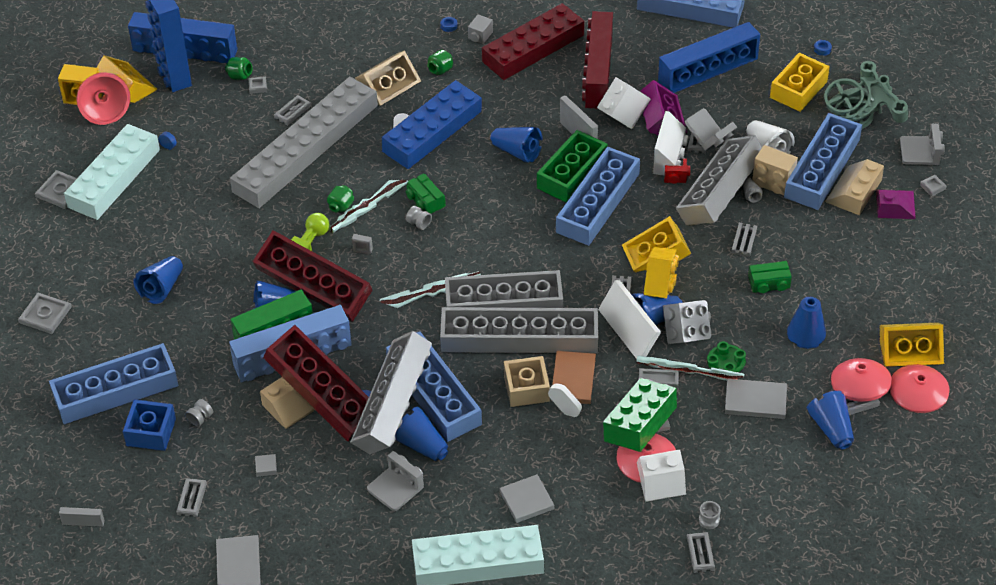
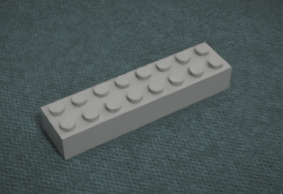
[440,307,598,353]

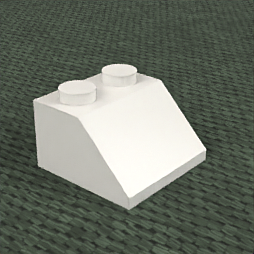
[597,77,651,129]
[637,450,686,502]

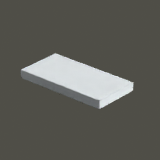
[598,280,661,359]

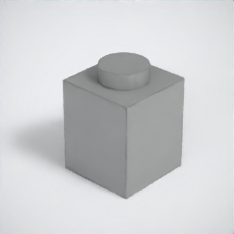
[468,15,493,44]

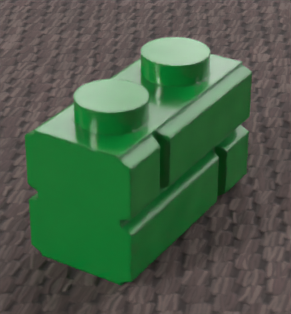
[406,173,446,214]
[748,261,792,293]

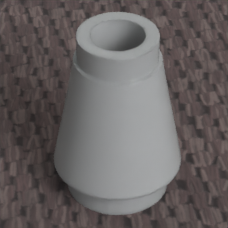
[742,177,763,203]

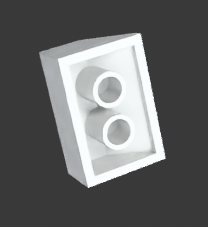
[653,111,688,175]

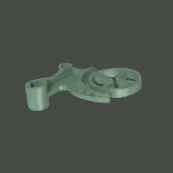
[832,61,892,129]
[824,75,909,123]

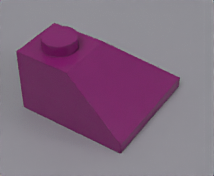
[876,189,916,219]

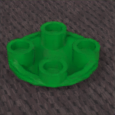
[707,341,746,375]

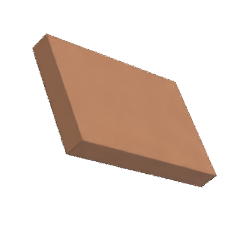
[551,351,596,404]

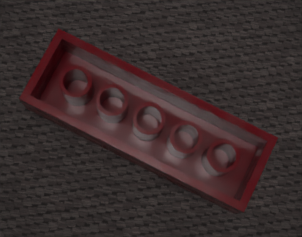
[482,3,584,80]
[582,11,613,109]
[252,230,373,322]
[263,325,369,442]

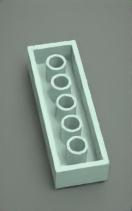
[64,124,160,220]
[412,525,544,585]

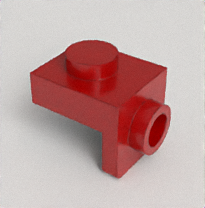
[664,159,690,184]

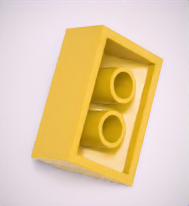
[97,55,157,103]
[880,323,944,366]

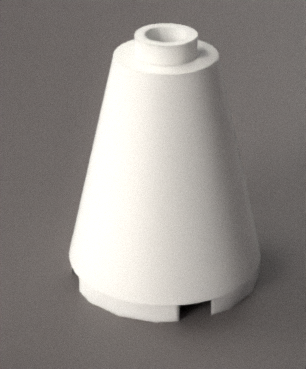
[746,120,795,154]

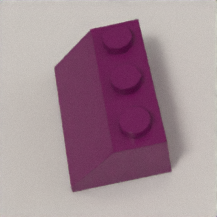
[639,80,687,136]

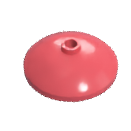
[77,72,130,125]
[831,358,892,402]
[889,364,949,413]
[617,434,676,483]

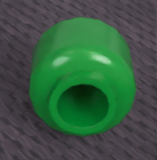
[427,50,453,75]
[225,57,253,80]
[327,185,354,213]

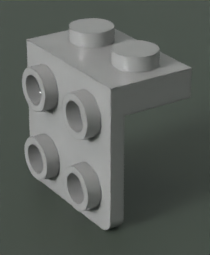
[685,108,737,151]
[900,124,945,165]
[663,300,711,344]
[367,451,424,511]

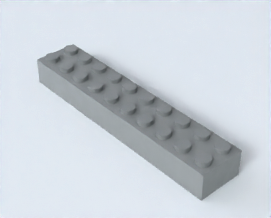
[230,77,378,208]

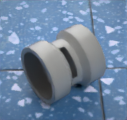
[406,206,432,230]
[185,399,213,427]
[699,501,721,529]

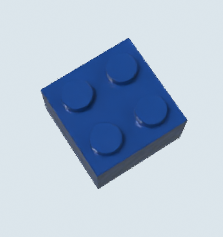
[123,400,176,451]

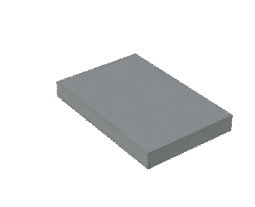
[560,96,598,139]
[725,378,787,419]
[216,535,261,585]

